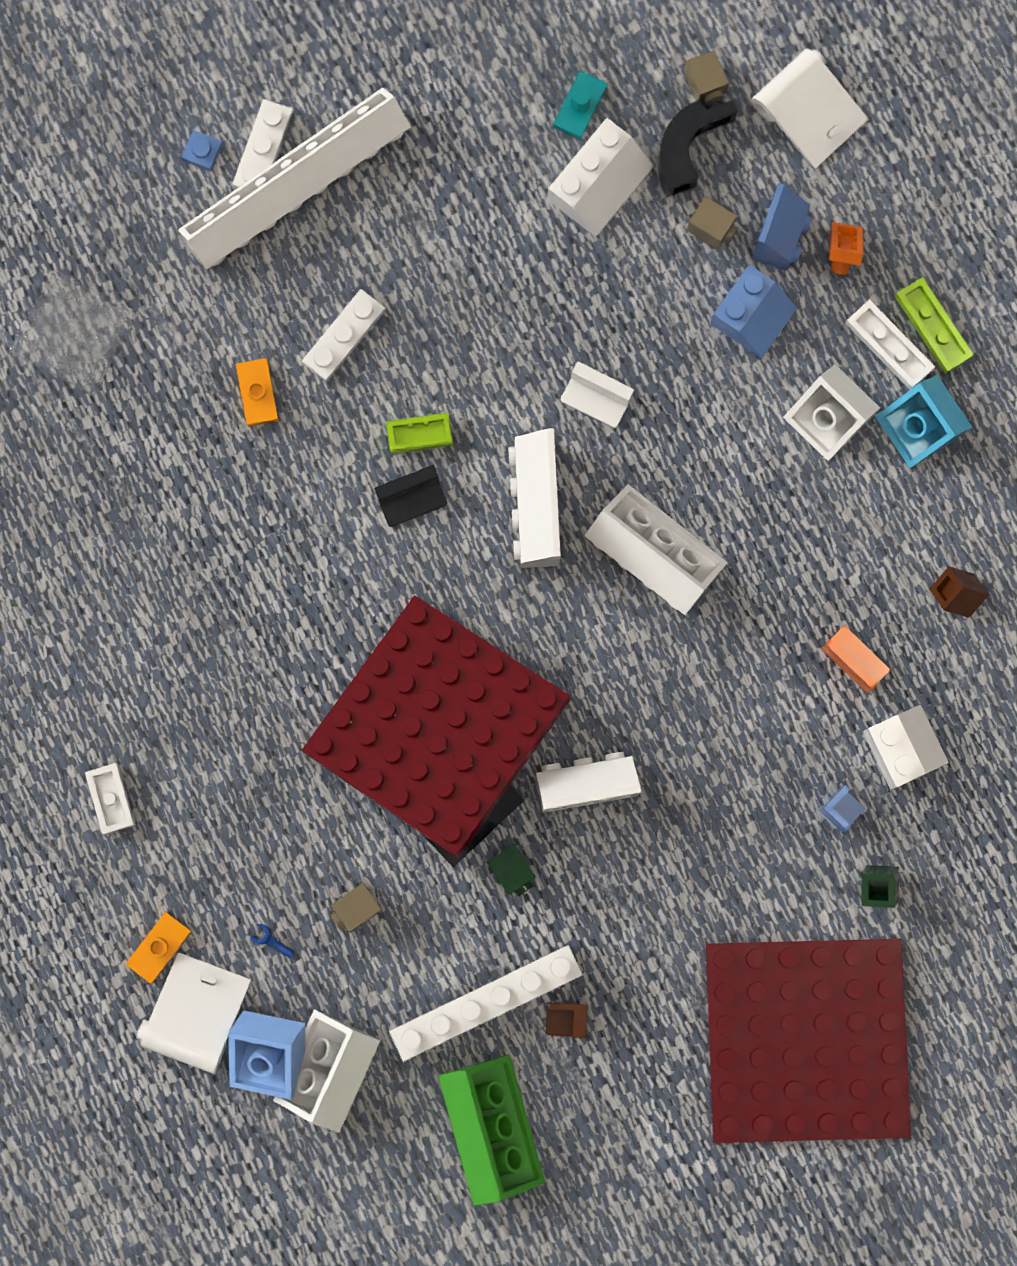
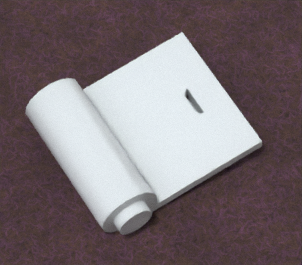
[751,49,868,169]
[137,952,251,1074]

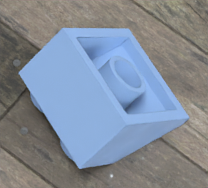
[229,1011,305,1100]

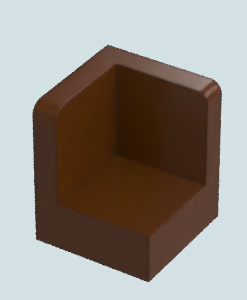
[929,566,989,617]
[546,1002,587,1038]

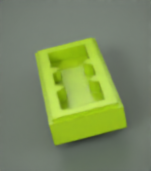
[386,412,453,454]

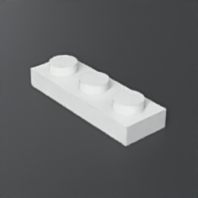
[232,99,293,189]
[302,289,386,382]
[845,299,935,390]

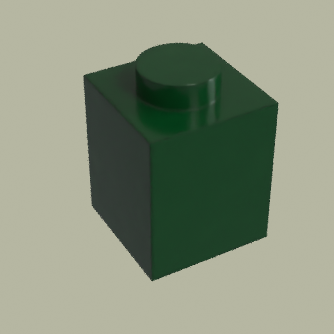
[487,844,536,897]
[862,865,899,908]

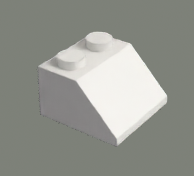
[783,364,880,461]
[863,705,949,790]

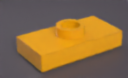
[236,358,279,427]
[125,912,192,984]

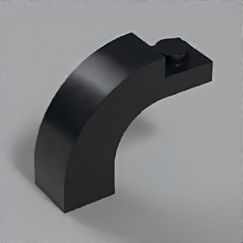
[658,99,738,198]

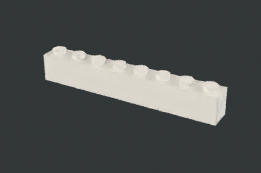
[178,88,411,270]

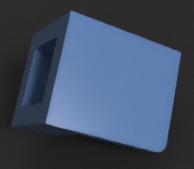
[819,785,866,833]

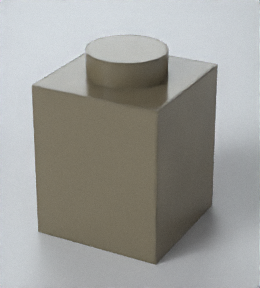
[683,50,729,105]
[686,196,738,250]
[330,883,383,933]

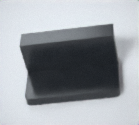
[374,465,447,527]

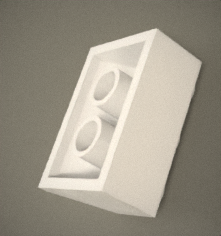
[547,118,654,237]
[536,752,641,813]
[273,1010,380,1133]

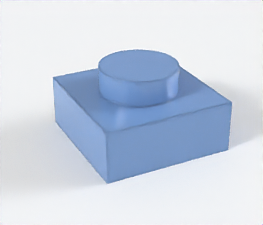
[181,130,223,172]

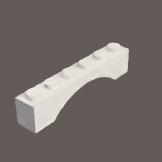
[389,945,582,1062]

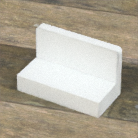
[561,361,634,428]

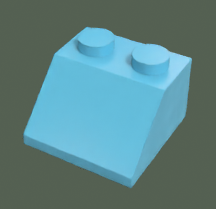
[875,375,972,468]

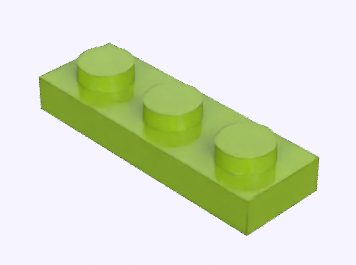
[894,277,974,374]

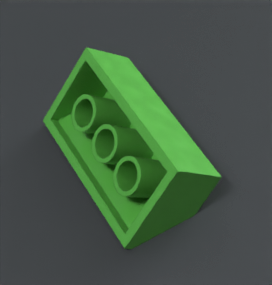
[438,1054,546,1206]

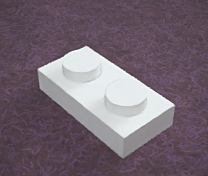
[85,763,136,835]

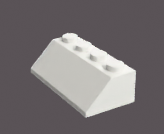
[508,428,561,568]
[585,484,728,615]

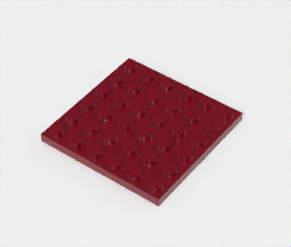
[301,595,571,859]
[705,939,911,1143]

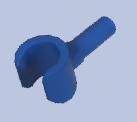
[250,924,294,958]

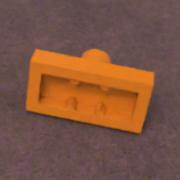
[829,222,863,275]

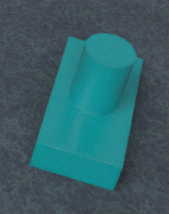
[553,71,608,140]

